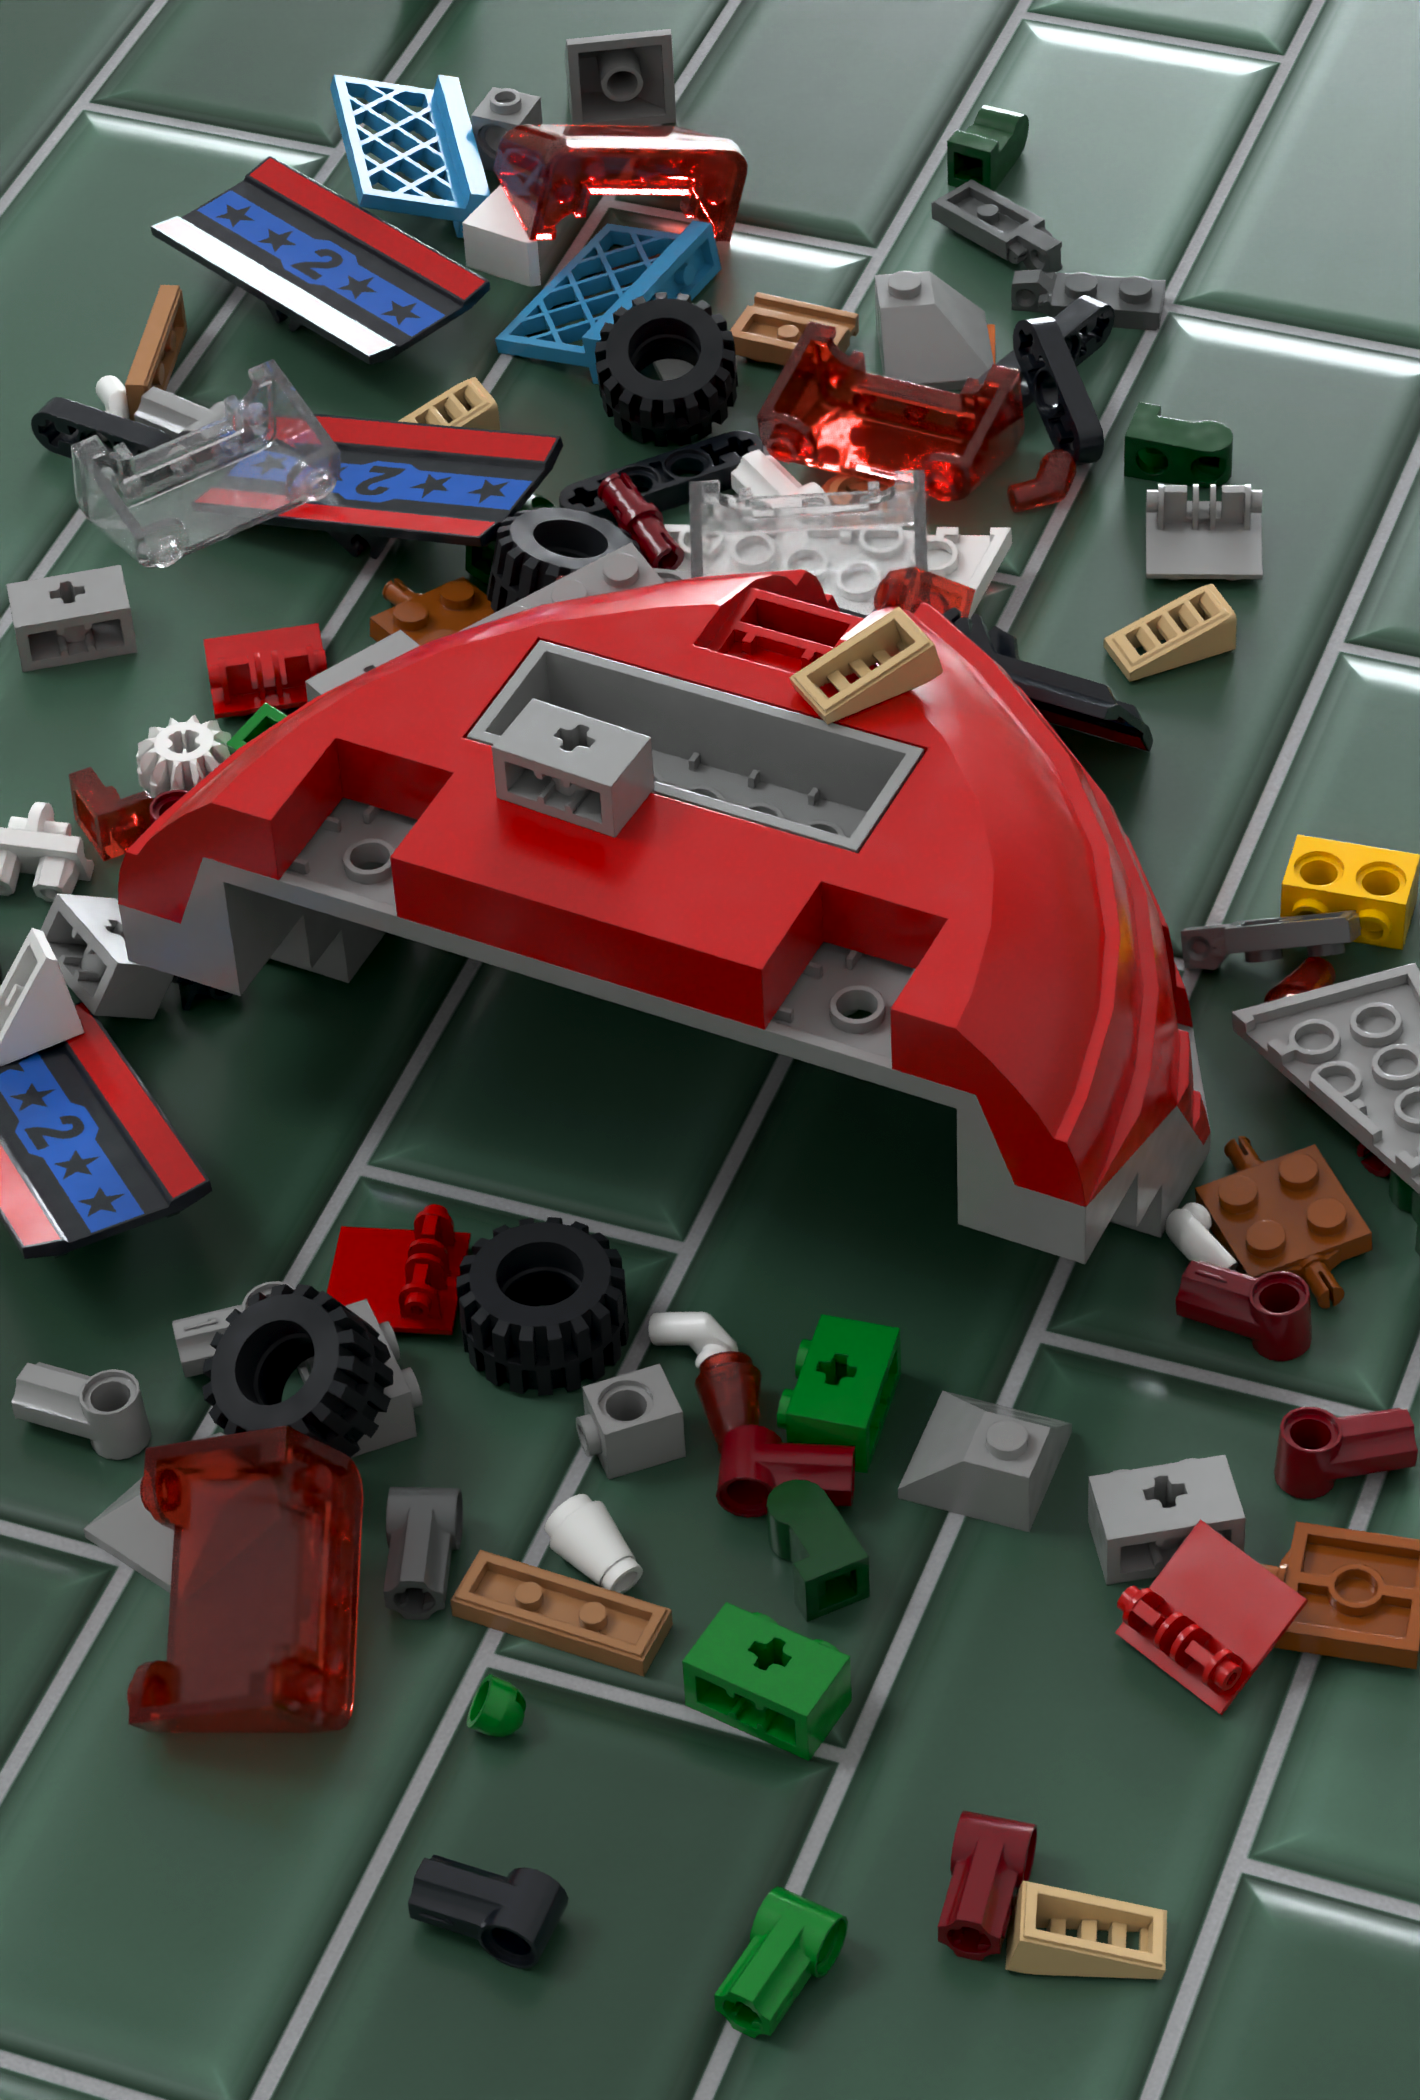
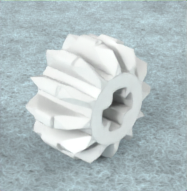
[136,715,231,798]

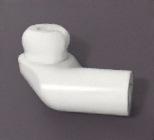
[96,375,130,441]
[1165,1202,1238,1271]
[648,1311,739,1382]

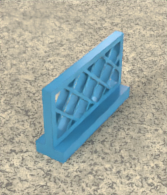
[330,75,490,238]
[495,220,722,385]

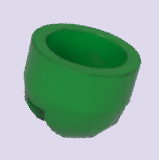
[467,1674,526,1737]

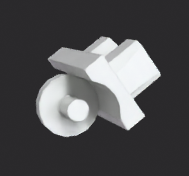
[0,802,94,902]

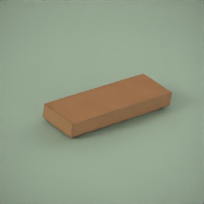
[125,285,187,421]
[450,1549,673,1677]

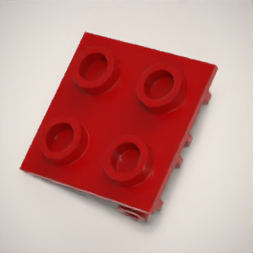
[203,623,327,719]
[327,1204,471,1335]
[1115,1519,1308,1715]

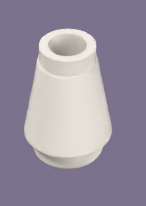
[545,1494,643,1594]

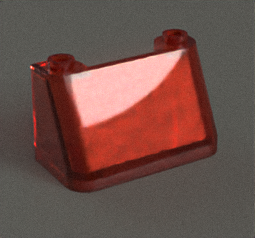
[493,124,748,242]
[757,321,1025,501]
[127,1426,363,1733]

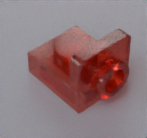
[874,566,976,618]
[69,767,153,861]

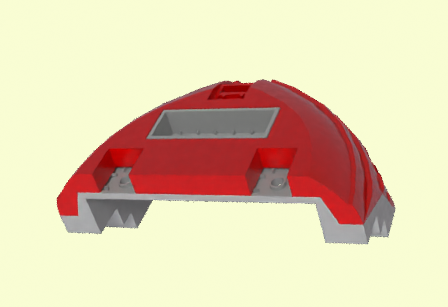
[118,569,1211,1264]

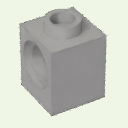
[471,87,545,178]
[576,1364,686,1480]

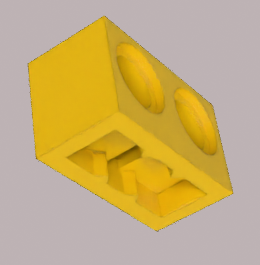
[1280,834,1420,950]

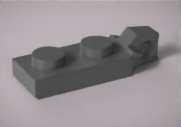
[931,179,1063,273]
[1011,269,1166,331]
[1181,910,1361,970]

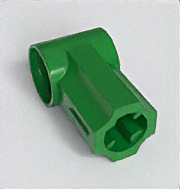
[714,1886,848,2039]

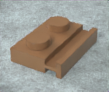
[730,292,859,375]

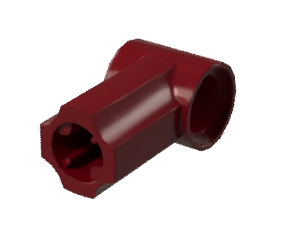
[1175,1260,1312,1361]
[1274,1407,1418,1499]
[716,1425,856,1518]
[938,1811,1038,1961]

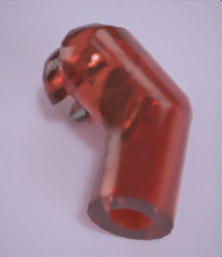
[1007,449,1077,513]

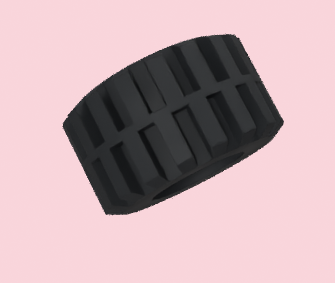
[595,292,738,447]
[487,507,640,612]
[456,1217,629,1396]
[202,1284,393,1474]

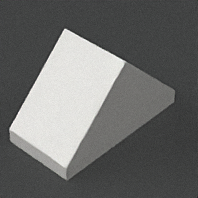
[462,181,541,287]
[0,928,85,1066]

